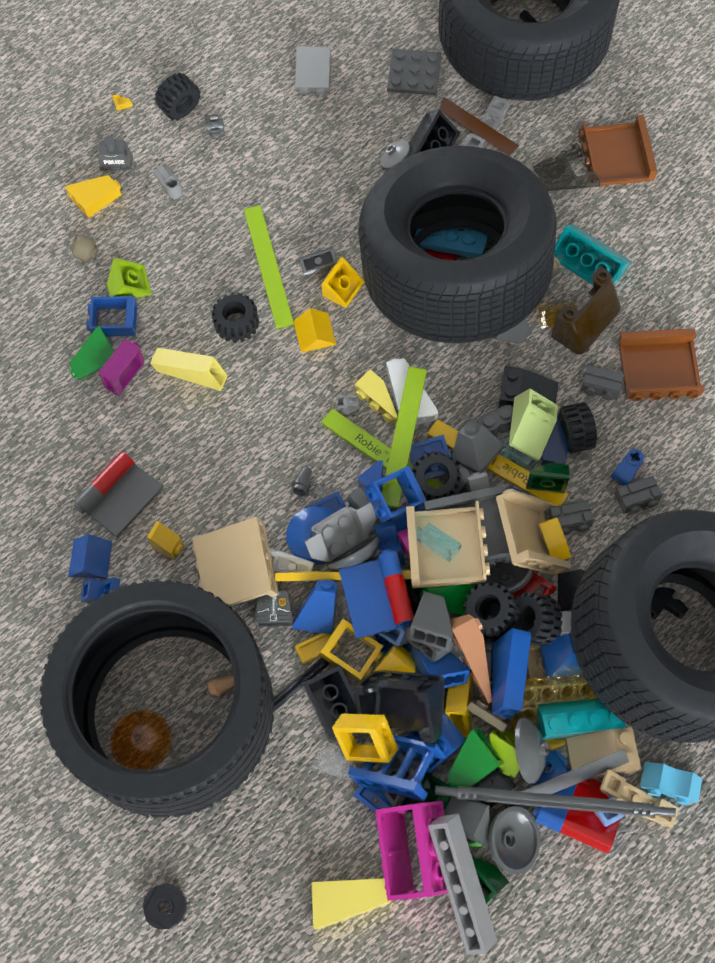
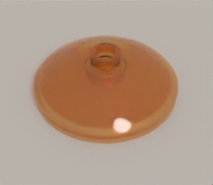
[110,710,172,771]

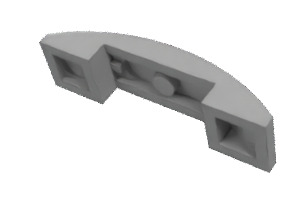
[463,95,510,148]

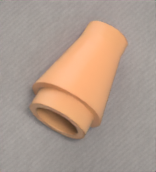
[206,674,234,698]

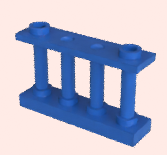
[348,734,446,801]

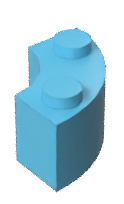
[640,762,702,805]

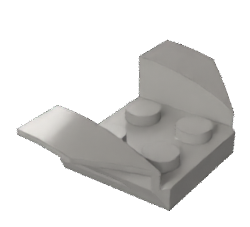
[305,502,377,562]

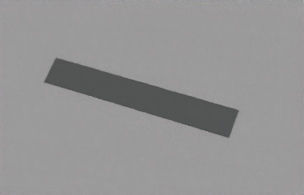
[508,749,629,807]

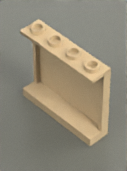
[496,489,571,575]
[406,501,490,588]
[193,517,279,606]

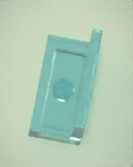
[499,435,535,470]
[416,523,461,562]

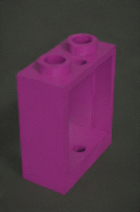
[98,339,144,396]

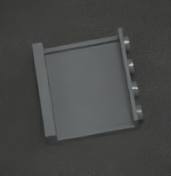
[424,485,512,567]

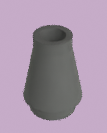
[291,466,312,496]

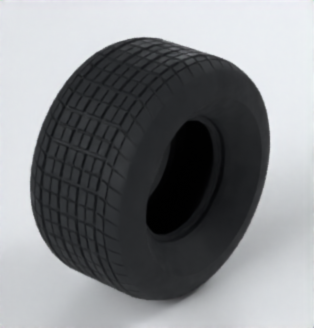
[438,0,620,101]
[358,146,557,343]
[571,509,715,743]

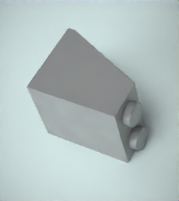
[295,46,332,94]

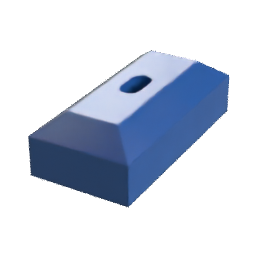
[353,785,393,814]

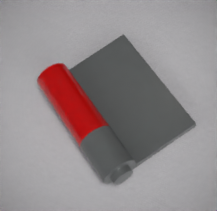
[74,451,164,537]

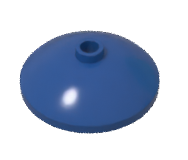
[286,506,334,565]

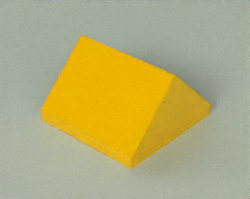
[321,257,364,308]
[293,308,337,353]
[374,644,417,673]

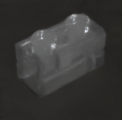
[312,742,361,785]

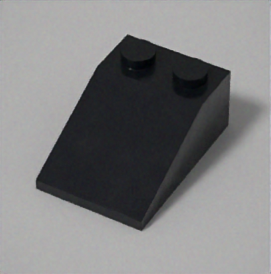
[498,366,558,408]

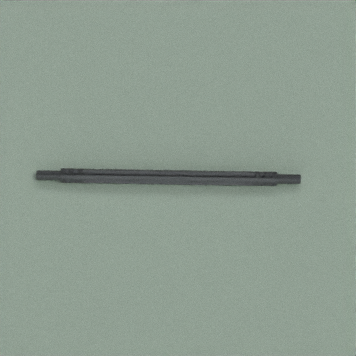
[435,786,676,817]

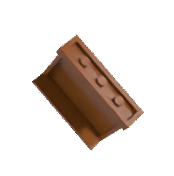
[578,115,657,187]
[618,328,705,401]

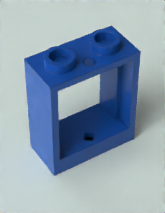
[86,296,137,337]
[364,466,427,523]

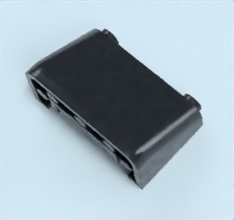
[353,670,445,743]

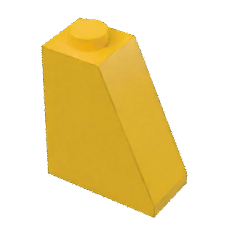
[65,175,122,218]
[445,672,474,737]

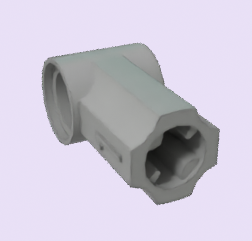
[154,165,183,199]

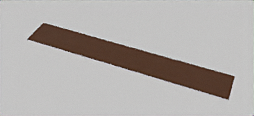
[440,97,519,156]

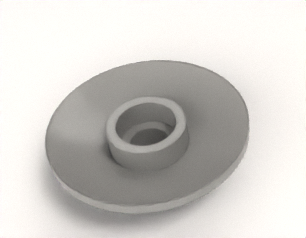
[380,140,410,169]

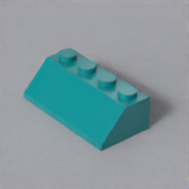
[554,224,632,286]
[531,693,626,741]

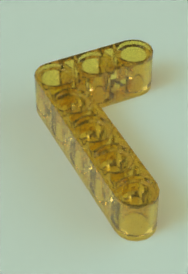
[511,674,597,736]

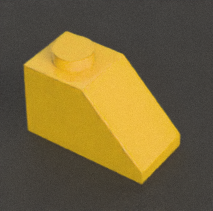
[147,521,184,559]

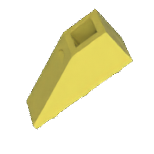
[355,370,398,425]

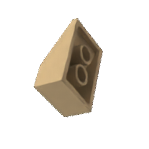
[565,727,641,779]

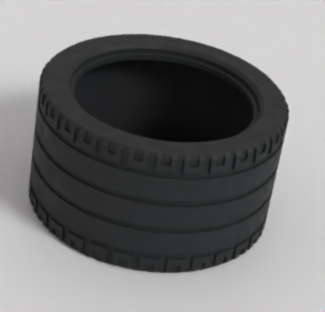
[40,579,274,818]

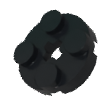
[143,884,187,930]

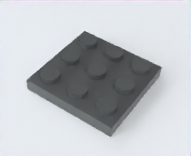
[387,49,442,96]

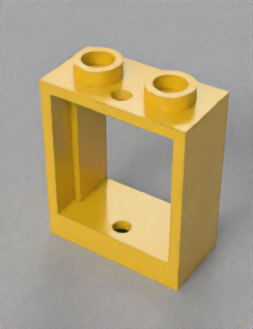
[318,619,383,682]
[332,714,398,763]

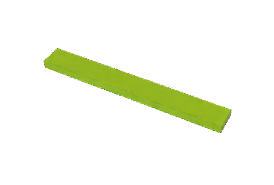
[244,205,294,329]
[382,367,427,509]

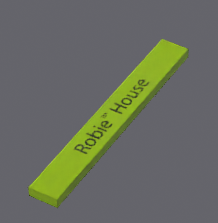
[321,408,453,496]

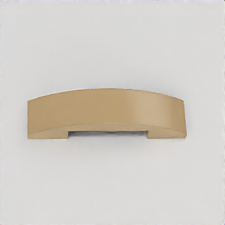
[600,769,679,828]

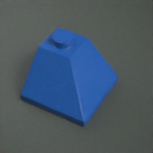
[540,634,585,682]

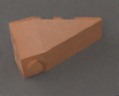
[450,614,492,703]

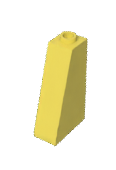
[151,348,227,391]
[312,878,392,929]

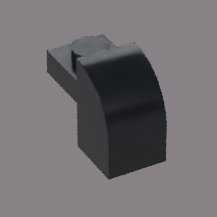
[651,587,689,620]

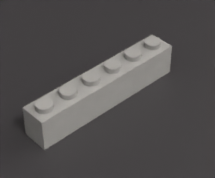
[428,814,497,955]

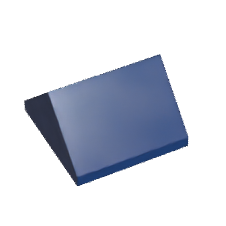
[358,460,383,494]
[68,534,112,579]

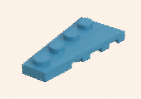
[414,228,489,258]

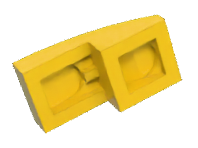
[538,517,571,560]

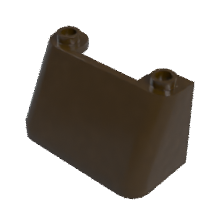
[551,266,621,354]

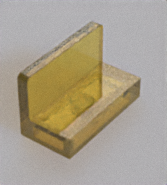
[537,302,577,329]

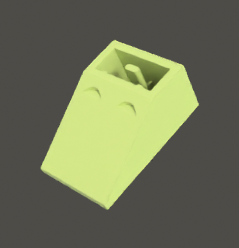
[509,389,558,461]

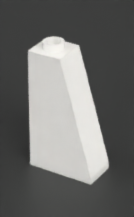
[386,358,438,425]

